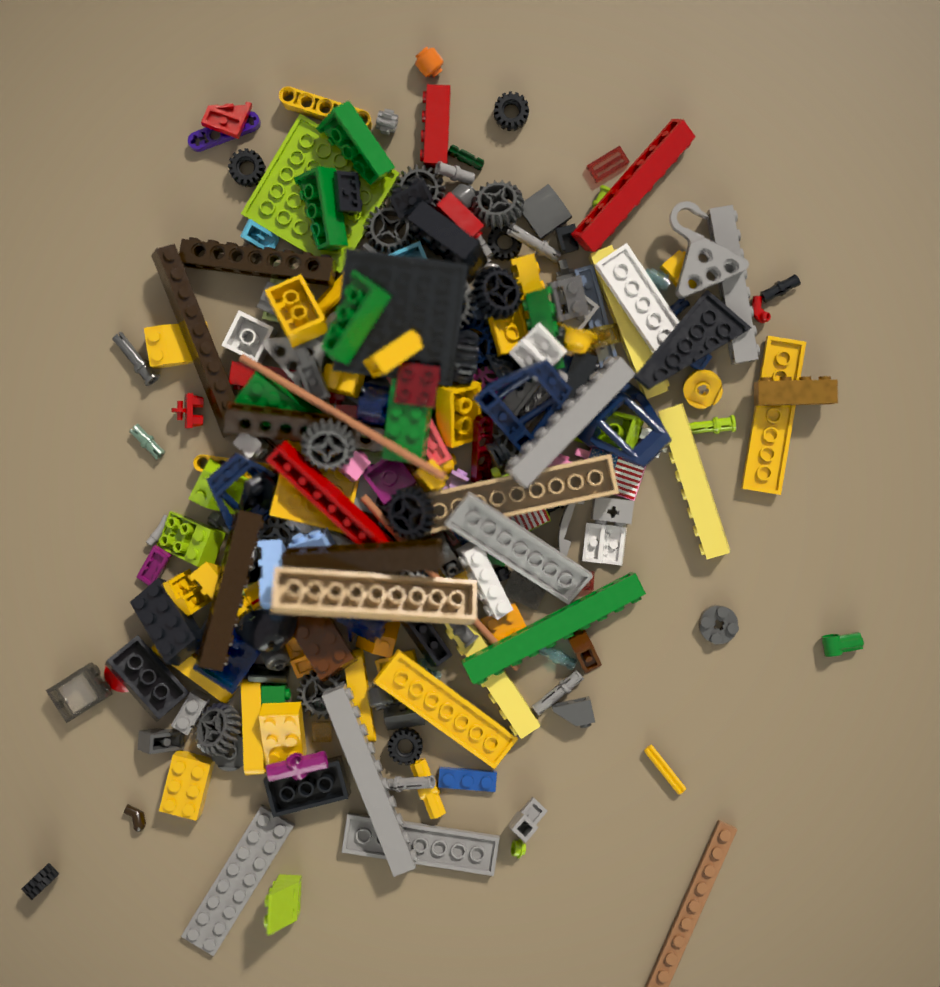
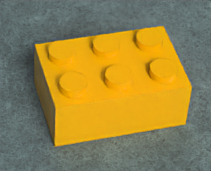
[265,274,328,348]
[436,380,481,448]
[259,702,307,766]
[159,750,215,821]

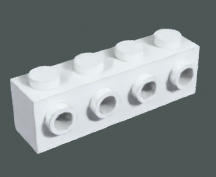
[456,541,513,620]

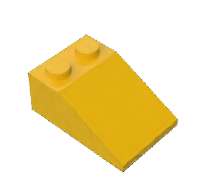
[144,321,208,369]

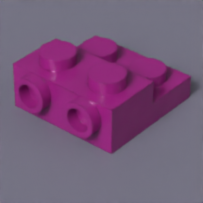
[362,457,417,506]

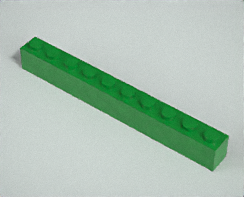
[460,572,646,685]

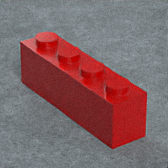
[420,84,451,168]

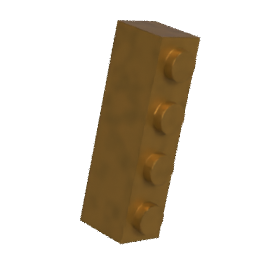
[754,376,838,406]

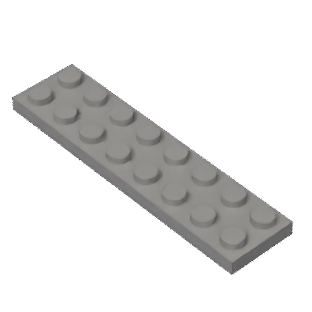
[444,492,593,605]
[181,804,295,956]
[342,812,500,876]

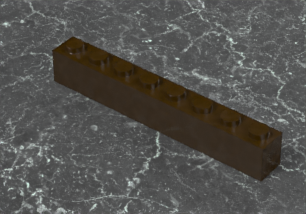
[196,509,264,671]
[281,539,445,574]

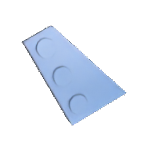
[258,540,286,610]

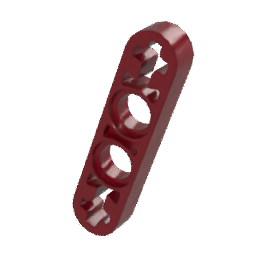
[471,414,493,483]

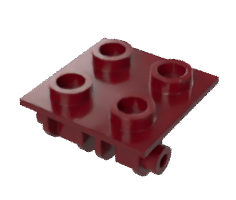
[394,362,440,408]

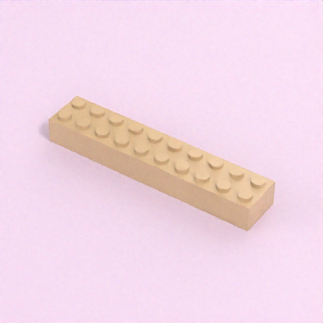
[417,454,619,534]
[271,567,477,625]

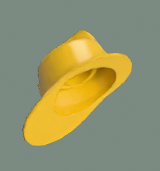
[557,323,599,354]

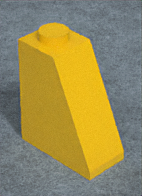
[362,330,423,378]

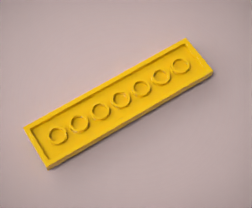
[741,336,806,495]
[373,650,518,769]

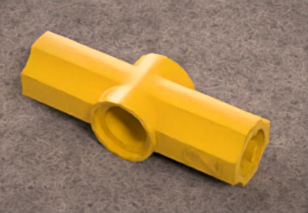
[410,758,446,819]

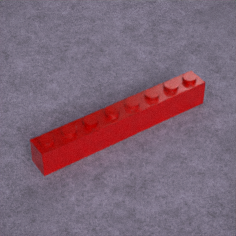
[571,119,696,252]
[266,440,395,544]

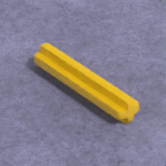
[644,745,686,795]

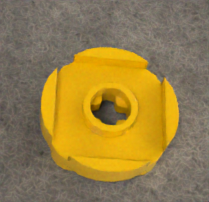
[683,369,723,409]

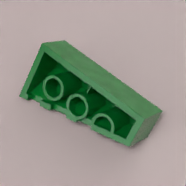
[316,101,395,185]
[294,166,348,251]
[321,270,391,365]
[522,286,565,370]

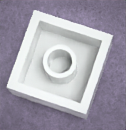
[222,310,278,364]

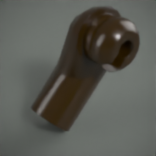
[123,804,146,832]

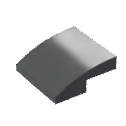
[521,184,572,240]

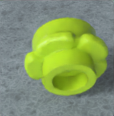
[511,839,526,859]

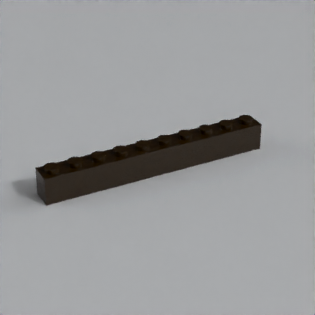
[151,244,245,438]

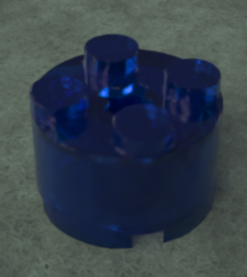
[357,382,390,426]

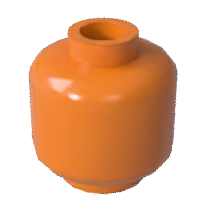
[415,47,444,77]

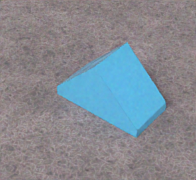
[240,219,280,249]

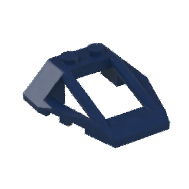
[473,359,572,452]
[576,382,672,468]
[206,453,279,535]

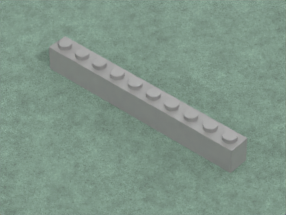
[322,683,418,877]

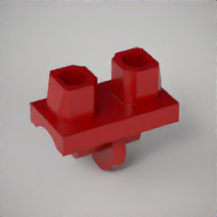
[171,393,204,429]

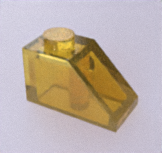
[585,323,622,353]

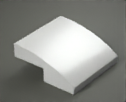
[509,323,568,381]
[582,523,627,566]

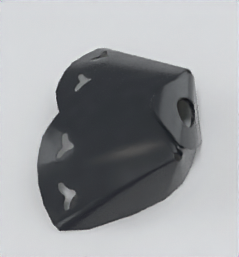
[235,609,298,653]

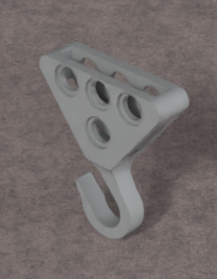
[669,201,749,299]
[264,311,336,391]

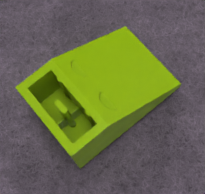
[157,511,226,567]
[264,874,302,935]

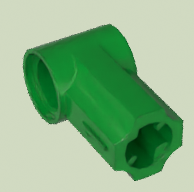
[822,632,864,657]

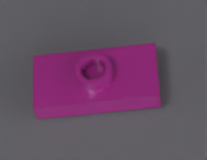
[136,545,172,586]

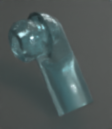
[417,658,441,680]

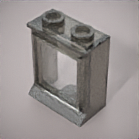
[46,662,112,723]

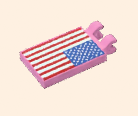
[574,447,646,501]

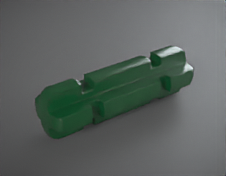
[448,145,485,171]

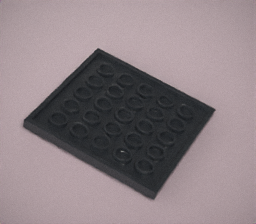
[333,248,468,386]

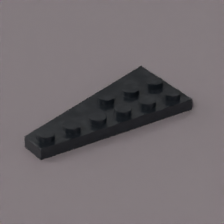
[633,290,752,390]

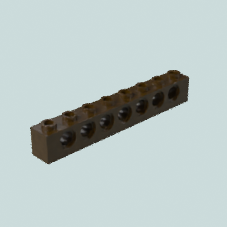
[179,237,337,287]
[224,402,386,452]

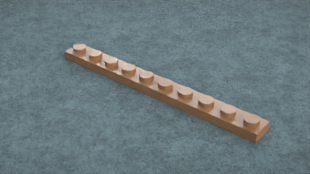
[645,820,737,987]

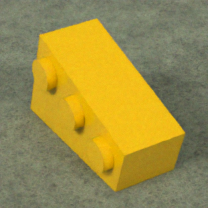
[510,253,545,319]
[188,562,253,621]

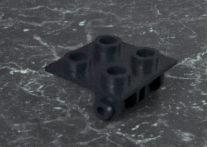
[484,354,533,391]

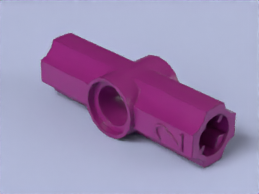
[266,751,328,782]

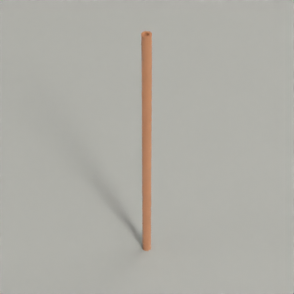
[239,354,447,481]
[360,494,521,671]

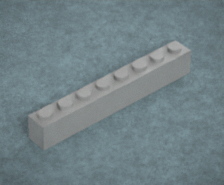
[706,205,760,365]
[504,356,635,488]

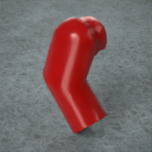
[752,296,771,323]

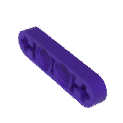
[188,111,261,152]

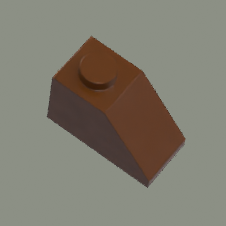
[568,630,602,674]

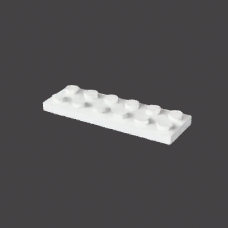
[594,243,679,353]

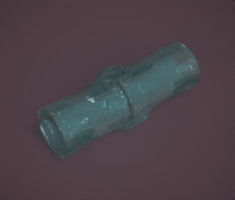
[539,647,577,670]

